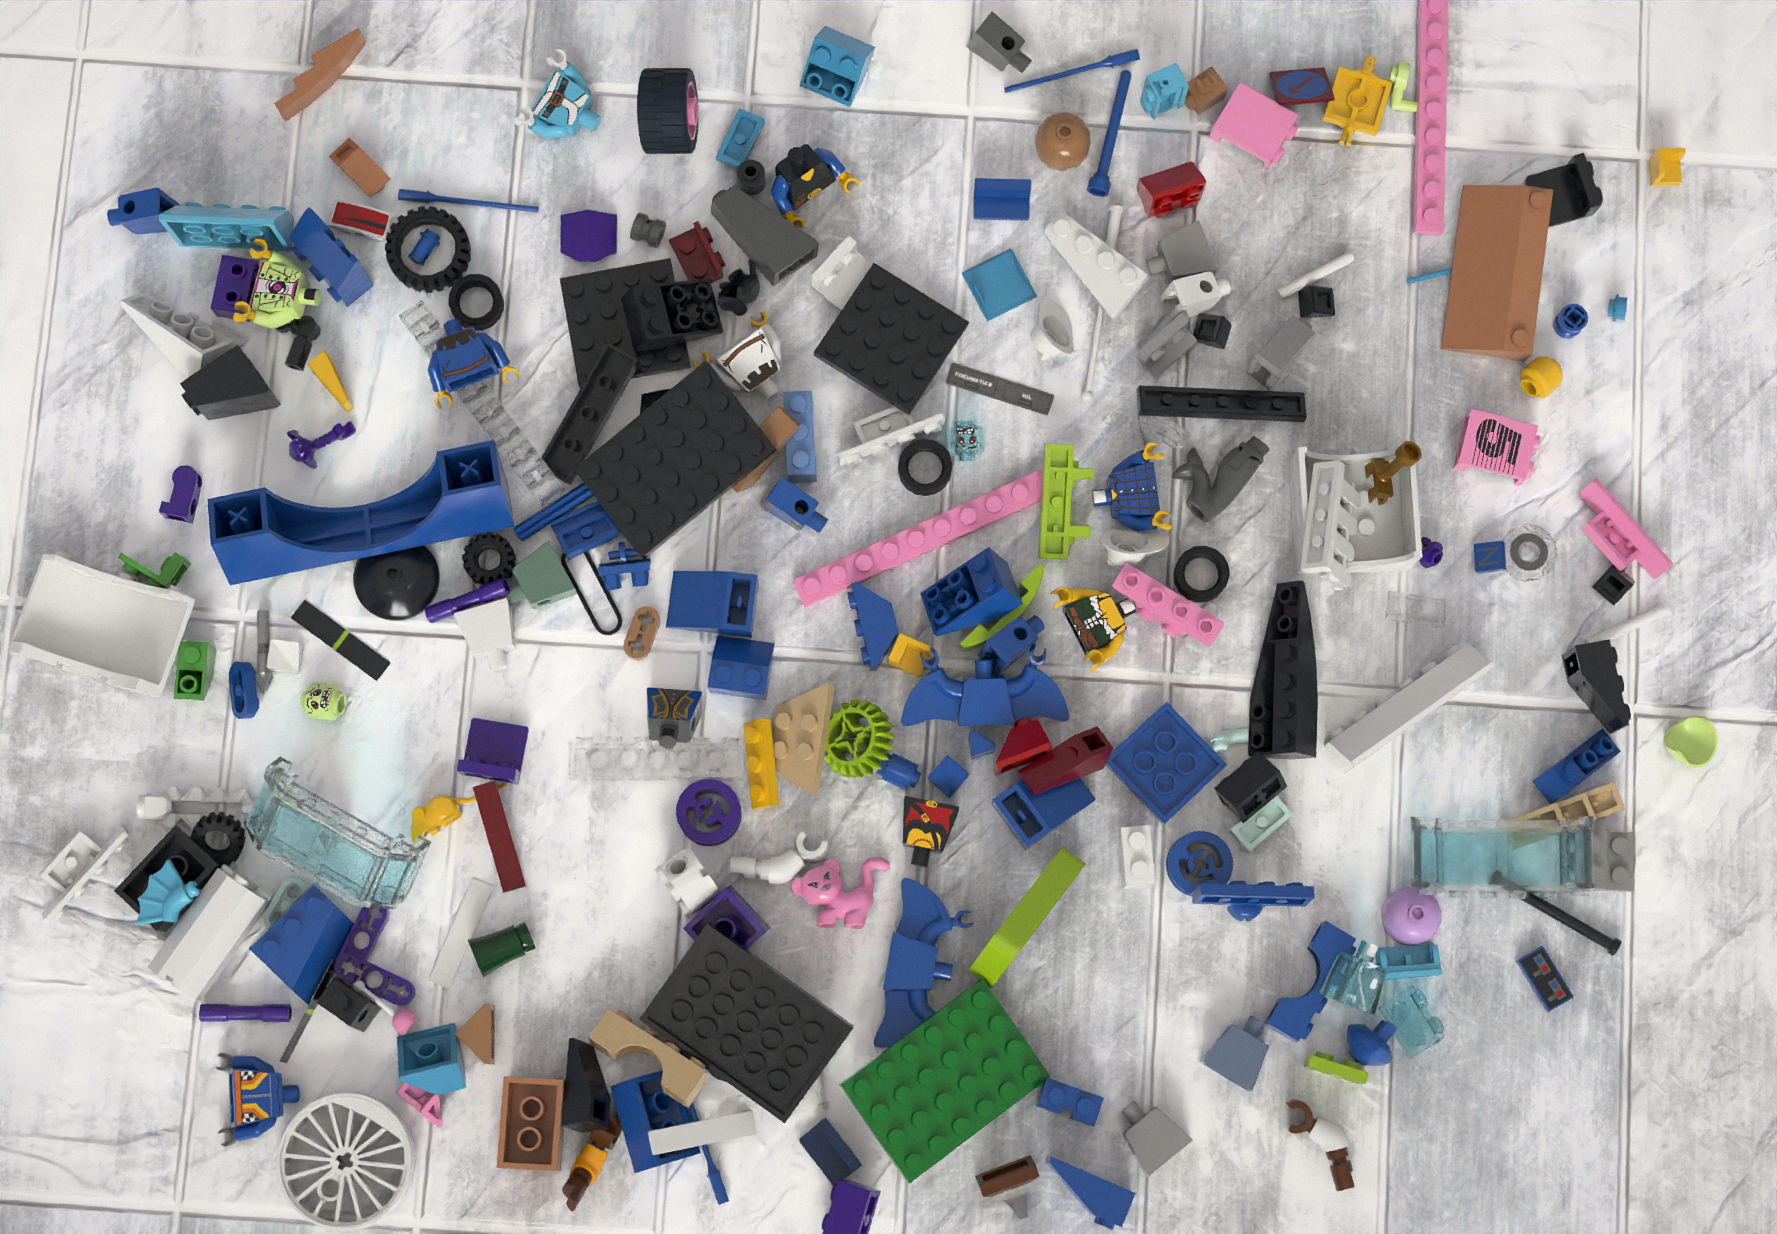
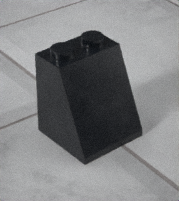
[180,345,281,421]

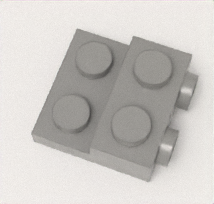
[1568,829,1634,892]

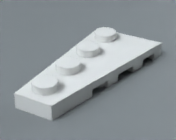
[1043,210,1149,321]

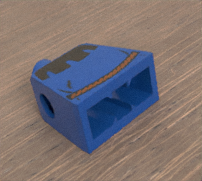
[761,476,829,533]

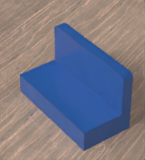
[973,178,1031,221]

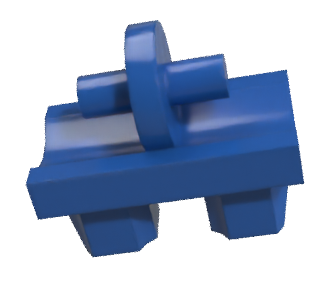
[598,542,651,590]

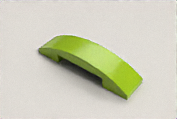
[959,563,1045,652]

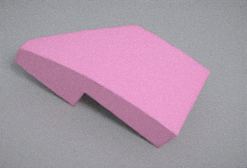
[396,1082,442,1128]

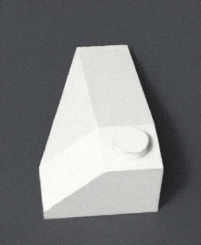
[120,293,244,377]

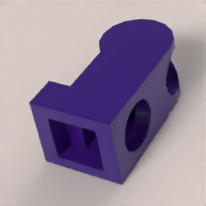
[159,465,202,523]

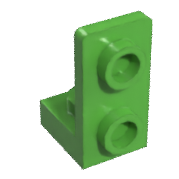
[118,552,191,589]

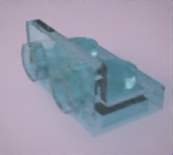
[1378,986,1445,1059]

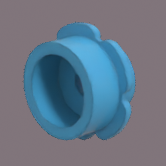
[1608,294,1627,322]

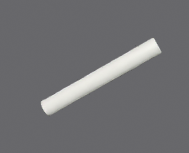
[1276,251,1355,300]
[1585,604,1668,643]

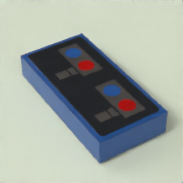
[1516,946,1574,1012]

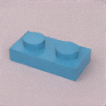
[716,108,765,169]

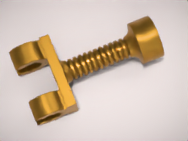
[1364,441,1422,505]

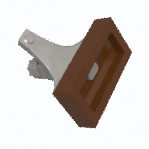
[975,1155,1039,1222]

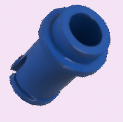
[408,228,441,266]

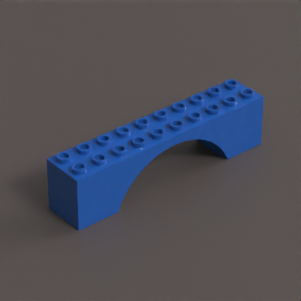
[207,440,514,586]

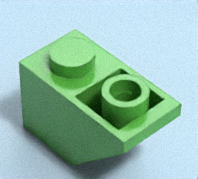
[174,641,216,701]

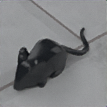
[717,259,760,316]

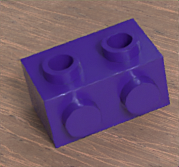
[210,255,260,322]
[821,1180,881,1234]

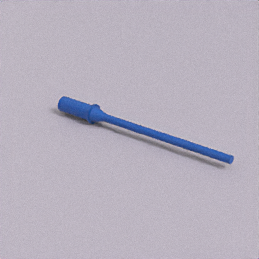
[1004,49,1140,93]
[398,189,539,212]
[689,1102,729,1205]

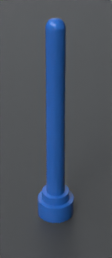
[1087,70,1131,197]

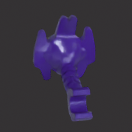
[287,421,356,469]

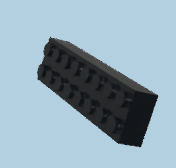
[537,342,641,485]

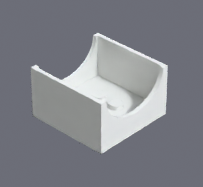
[1288,447,1422,575]

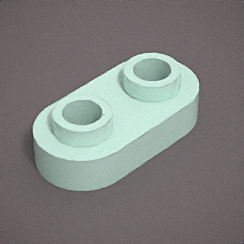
[263,877,308,928]

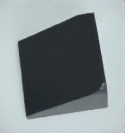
[1298,286,1335,318]
[1193,313,1232,349]
[1592,564,1635,606]

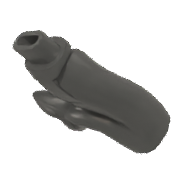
[1171,436,1270,522]

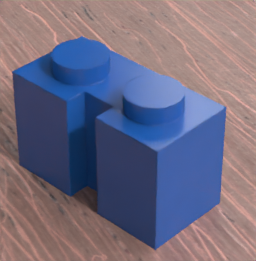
[1036,1078,1104,1127]

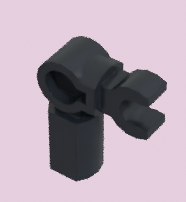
[275,315,321,371]

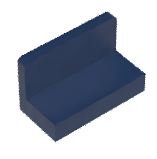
[799,1117,862,1186]

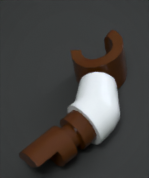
[1286,1099,1355,1191]

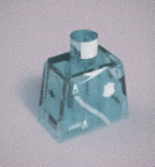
[1318,940,1386,1015]

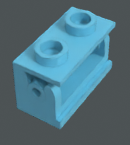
[1140,62,1189,120]

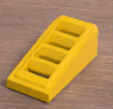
[308,350,353,412]

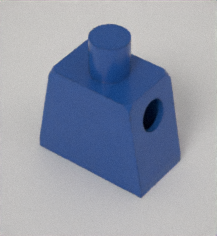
[107,187,180,234]
[978,615,1045,675]

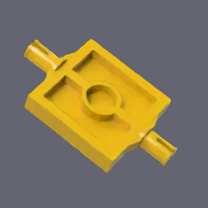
[1322,55,1393,147]

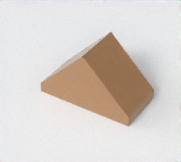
[455,1003,495,1065]

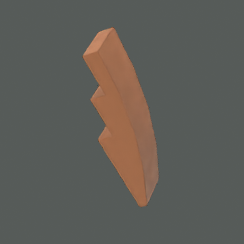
[274,28,366,122]

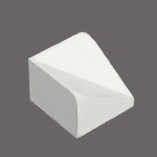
[266,639,303,674]

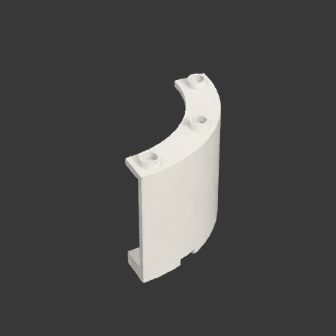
[7,551,196,698]

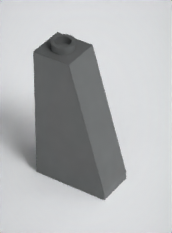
[711,186,819,286]

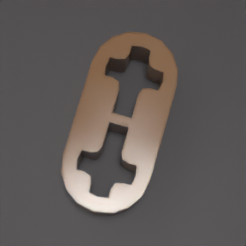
[623,606,660,661]

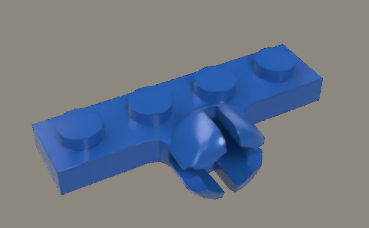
[1192,880,1315,922]

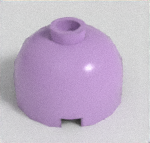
[1381,887,1441,945]

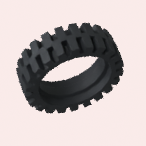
[385,206,471,293]

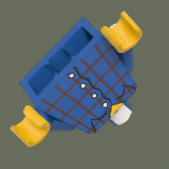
[1092,442,1172,532]

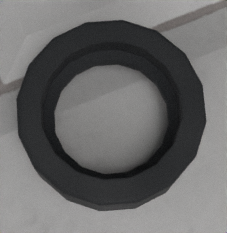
[449,274,504,331]
[898,439,953,496]
[1173,546,1230,603]

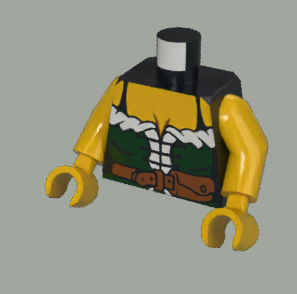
[1050,587,1136,672]

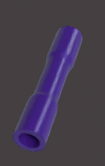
[425,577,510,623]
[199,1004,292,1022]

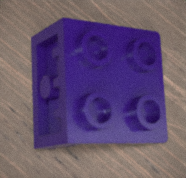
[457,718,529,784]

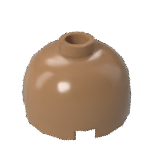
[1035,112,1091,171]

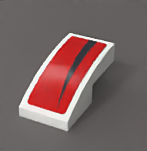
[327,199,393,242]

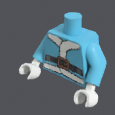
[514,49,601,139]

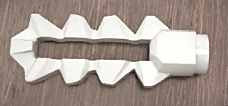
[137,786,257,830]

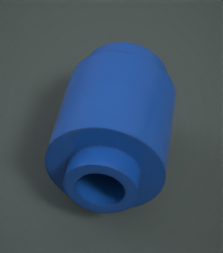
[876,752,921,791]

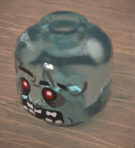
[947,420,985,461]

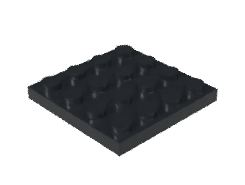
[560,258,691,388]
[813,263,969,415]

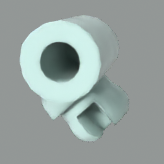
[1210,728,1249,753]

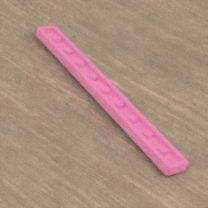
[1413,0,1448,236]
[793,469,1042,608]

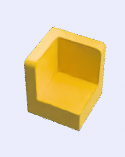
[1649,147,1686,186]
[888,633,931,677]

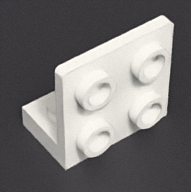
[811,235,872,311]

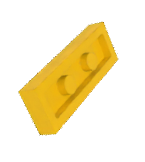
[743,718,779,810]

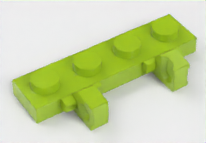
[1038,443,1094,560]

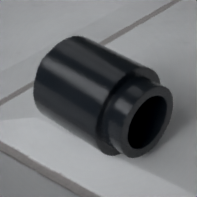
[737,160,766,195]

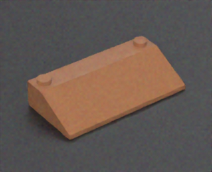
[1441,185,1553,362]

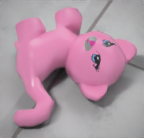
[791,857,890,929]

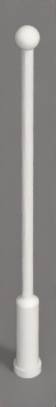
[1081,205,1124,402]

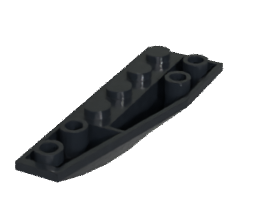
[1248,580,1318,759]

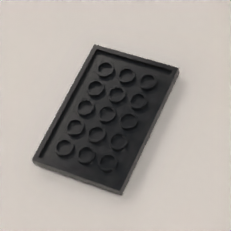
[574,361,778,559]
[639,922,854,1123]

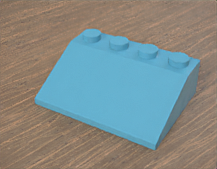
[159,202,294,251]

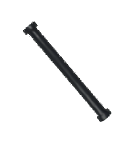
[1488,870,1622,956]

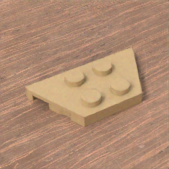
[772,683,835,796]

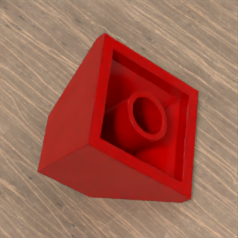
[993,718,1053,776]

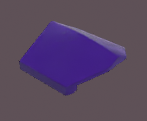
[560,210,617,262]

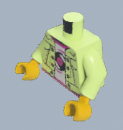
[233,238,321,329]

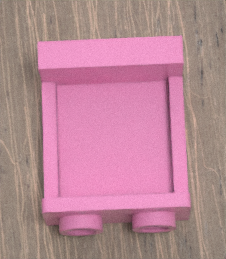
[1210,82,1299,169]

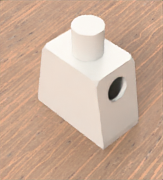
[1159,271,1231,324]
[454,598,515,671]

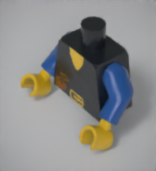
[771,144,859,228]

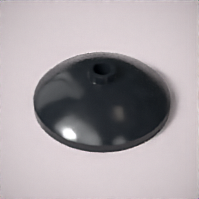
[353,545,440,621]

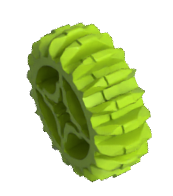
[824,700,896,779]

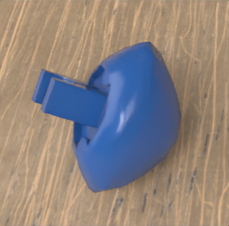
[1347,1020,1397,1066]

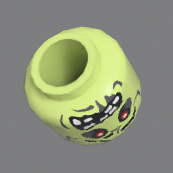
[300,682,346,721]

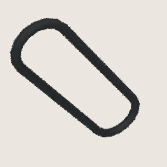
[561,552,622,635]

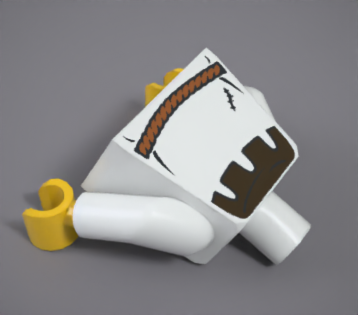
[694,312,782,399]

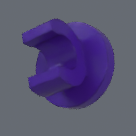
[1419,537,1443,568]

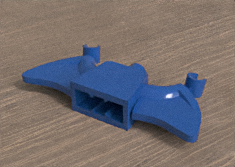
[901,644,1069,726]
[873,878,974,1048]

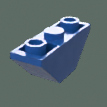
[847,582,898,671]

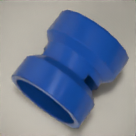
[1553,304,1588,339]

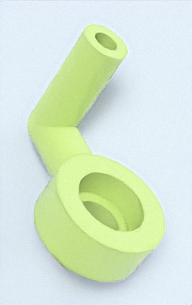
[1389,61,1418,113]

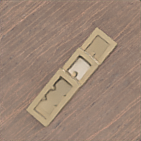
[1502,782,1625,850]

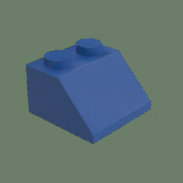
[707,635,775,700]

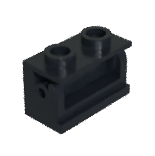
[1214,752,1287,824]

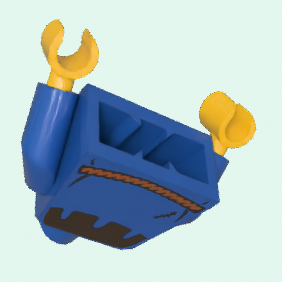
[428,319,519,409]

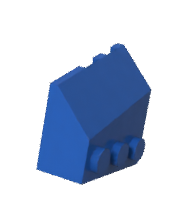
[289,207,374,307]
[249,883,354,1005]

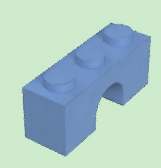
[783,390,817,483]

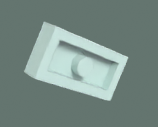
[1229,796,1294,853]

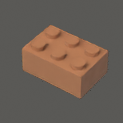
[497,1076,565,1171]

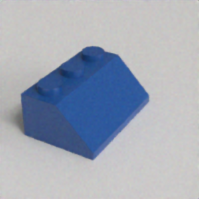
[610,1070,701,1173]

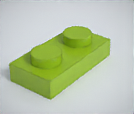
[1304,1051,1369,1085]

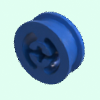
[1166,831,1233,896]

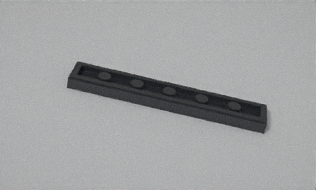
[1136,385,1307,422]

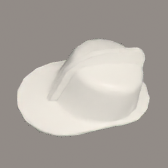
[1030,299,1074,360]
[1100,529,1169,567]

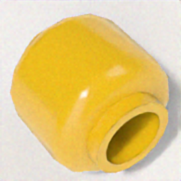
[1520,356,1563,398]

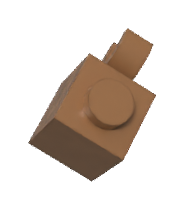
[1184,66,1228,115]

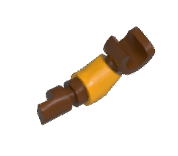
[562,1113,622,1211]

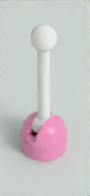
[353,980,418,1035]

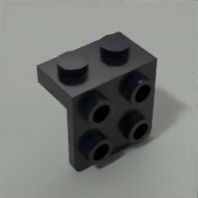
[1524,153,1603,228]

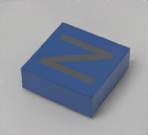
[1474,541,1506,574]

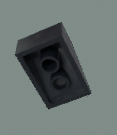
[114,825,219,932]

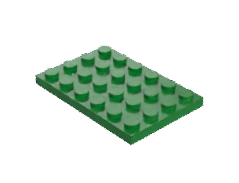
[839,979,1051,1184]

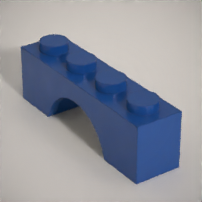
[1265,921,1357,1042]

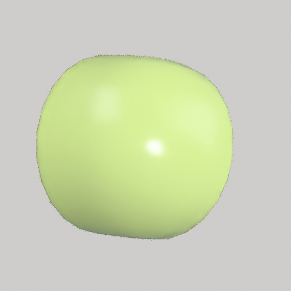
[1663,715,1718,768]

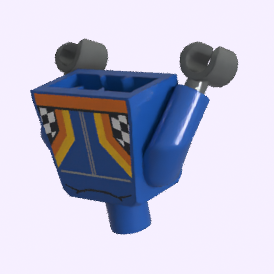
[216,1053,300,1146]

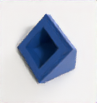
[968,730,996,760]

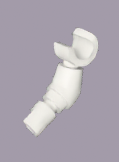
[730,831,829,884]

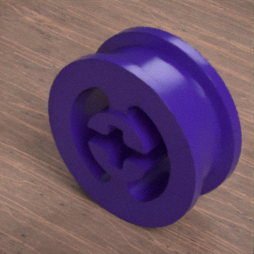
[676,779,742,846]

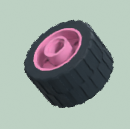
[637,68,699,154]

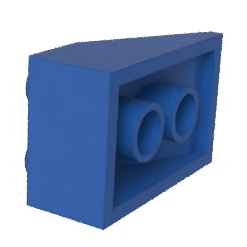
[1046,1157,1136,1230]

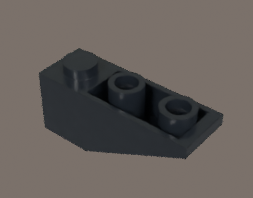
[561,1038,611,1133]

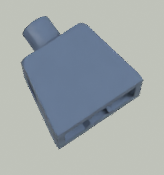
[1200,1015,1269,1091]

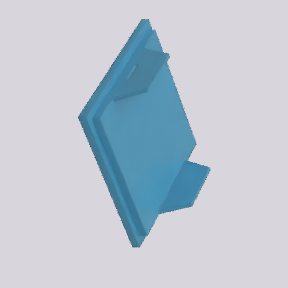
[961,248,1037,321]

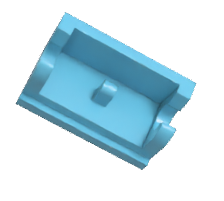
[1375,943,1442,981]

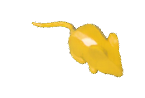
[411,783,507,843]

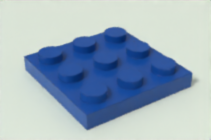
[1106,702,1227,825]

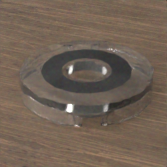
[1501,524,1558,582]

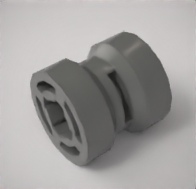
[630,212,666,248]

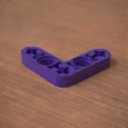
[334,900,416,1006]

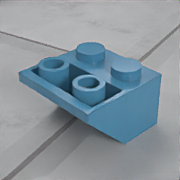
[800,26,875,107]

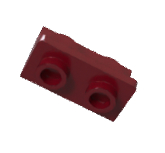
[669,221,726,283]

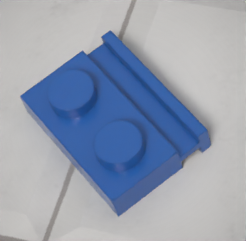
[550,500,620,560]

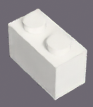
[1118,825,1156,889]

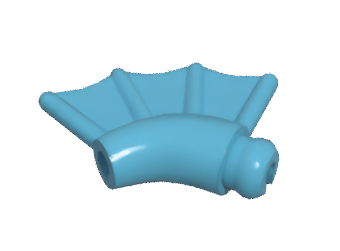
[135,859,200,925]

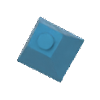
[397,1023,467,1095]

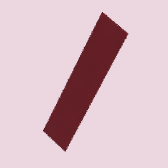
[473,781,526,893]

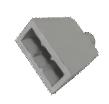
[1145,220,1217,284]
[1121,1101,1193,1176]

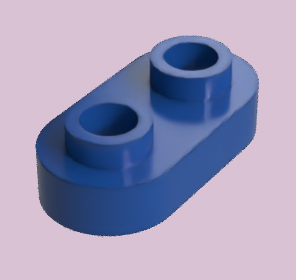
[229,661,259,719]

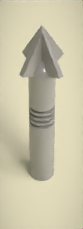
[255,610,274,695]

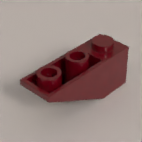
[1018,726,1113,796]

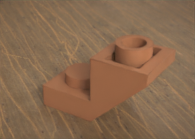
[329,138,390,198]

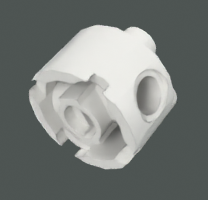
[654,846,720,917]

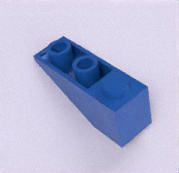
[1532,729,1621,804]

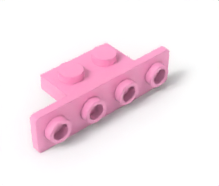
[1579,479,1673,579]
[1112,563,1224,647]

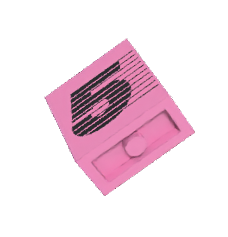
[1453,408,1540,486]

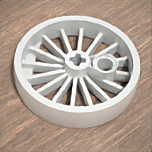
[277,1092,416,1231]

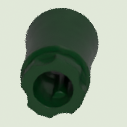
[468,922,536,978]

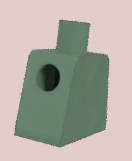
[506,541,577,609]

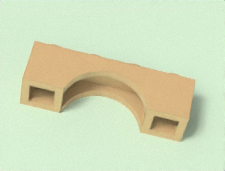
[588,1008,708,1108]

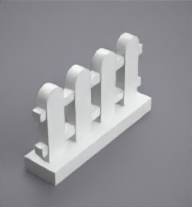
[1300,460,1361,591]

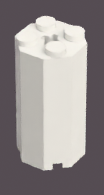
[148,864,272,1001]

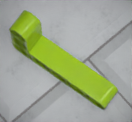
[968,846,1086,988]

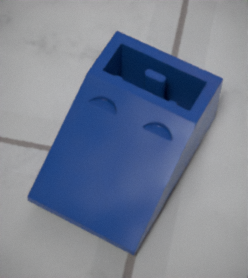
[920,547,1023,636]
[666,571,759,638]
[991,778,1096,851]

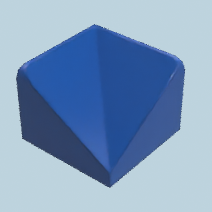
[928,755,969,798]

